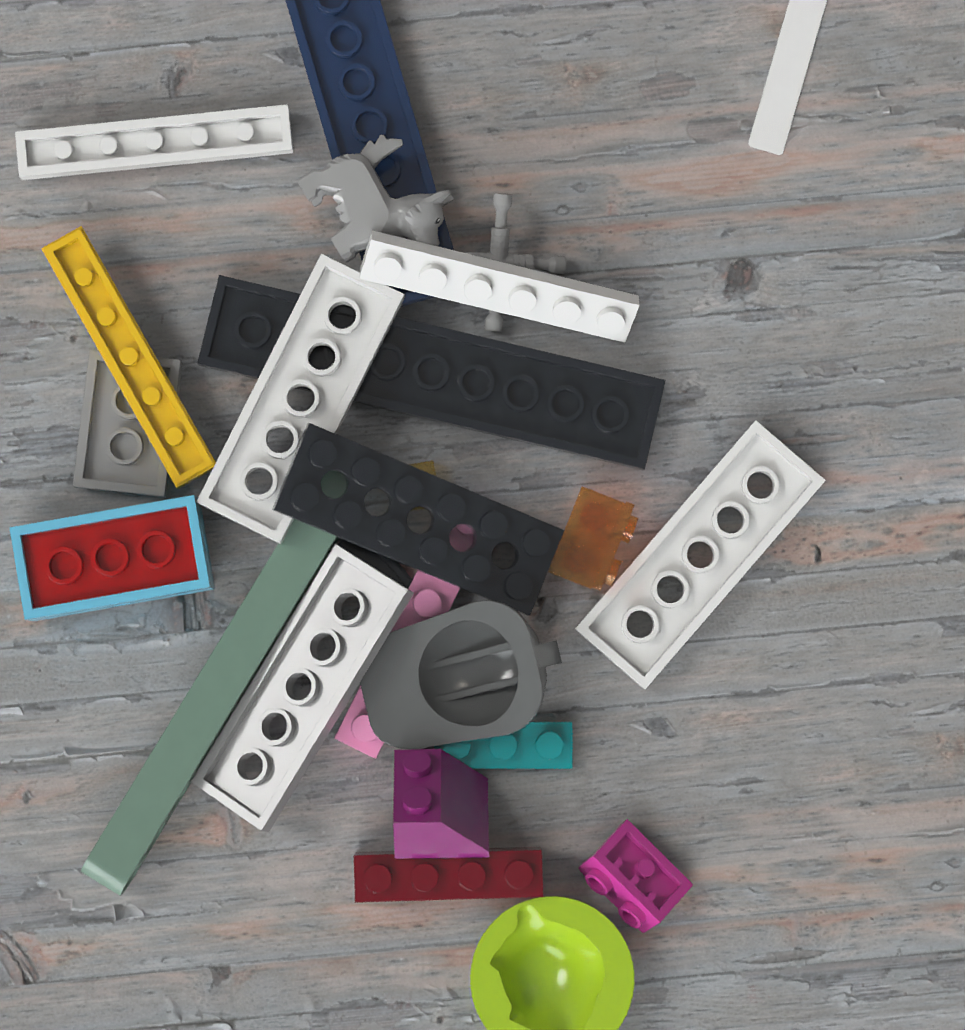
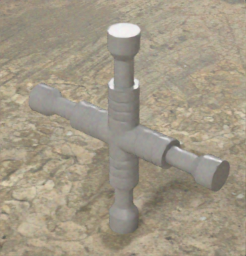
[464,193,566,331]

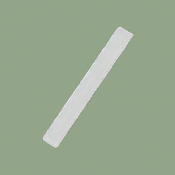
[748,0,827,155]

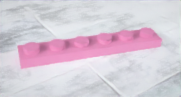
[334,524,473,759]

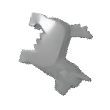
[297,135,454,263]

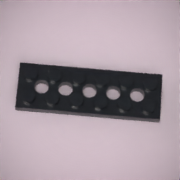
[272,423,564,616]

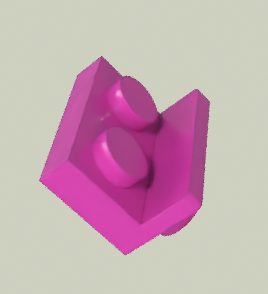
[578,819,693,933]

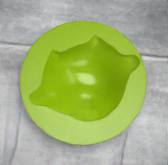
[470,896,634,1030]

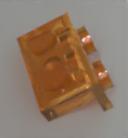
[548,486,639,593]

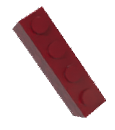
[354,847,543,903]

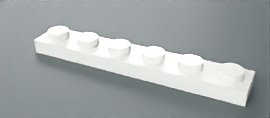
[15,104,294,180]
[360,230,639,343]

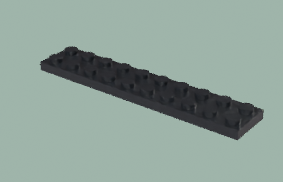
[197,275,666,471]

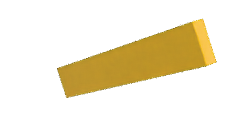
[41,226,216,489]

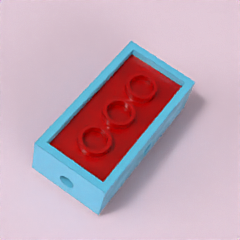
[9,495,215,621]

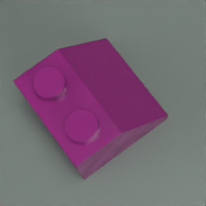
[393,749,489,859]

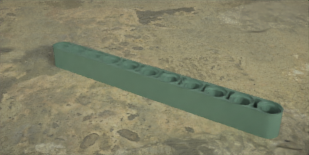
[81,471,346,896]

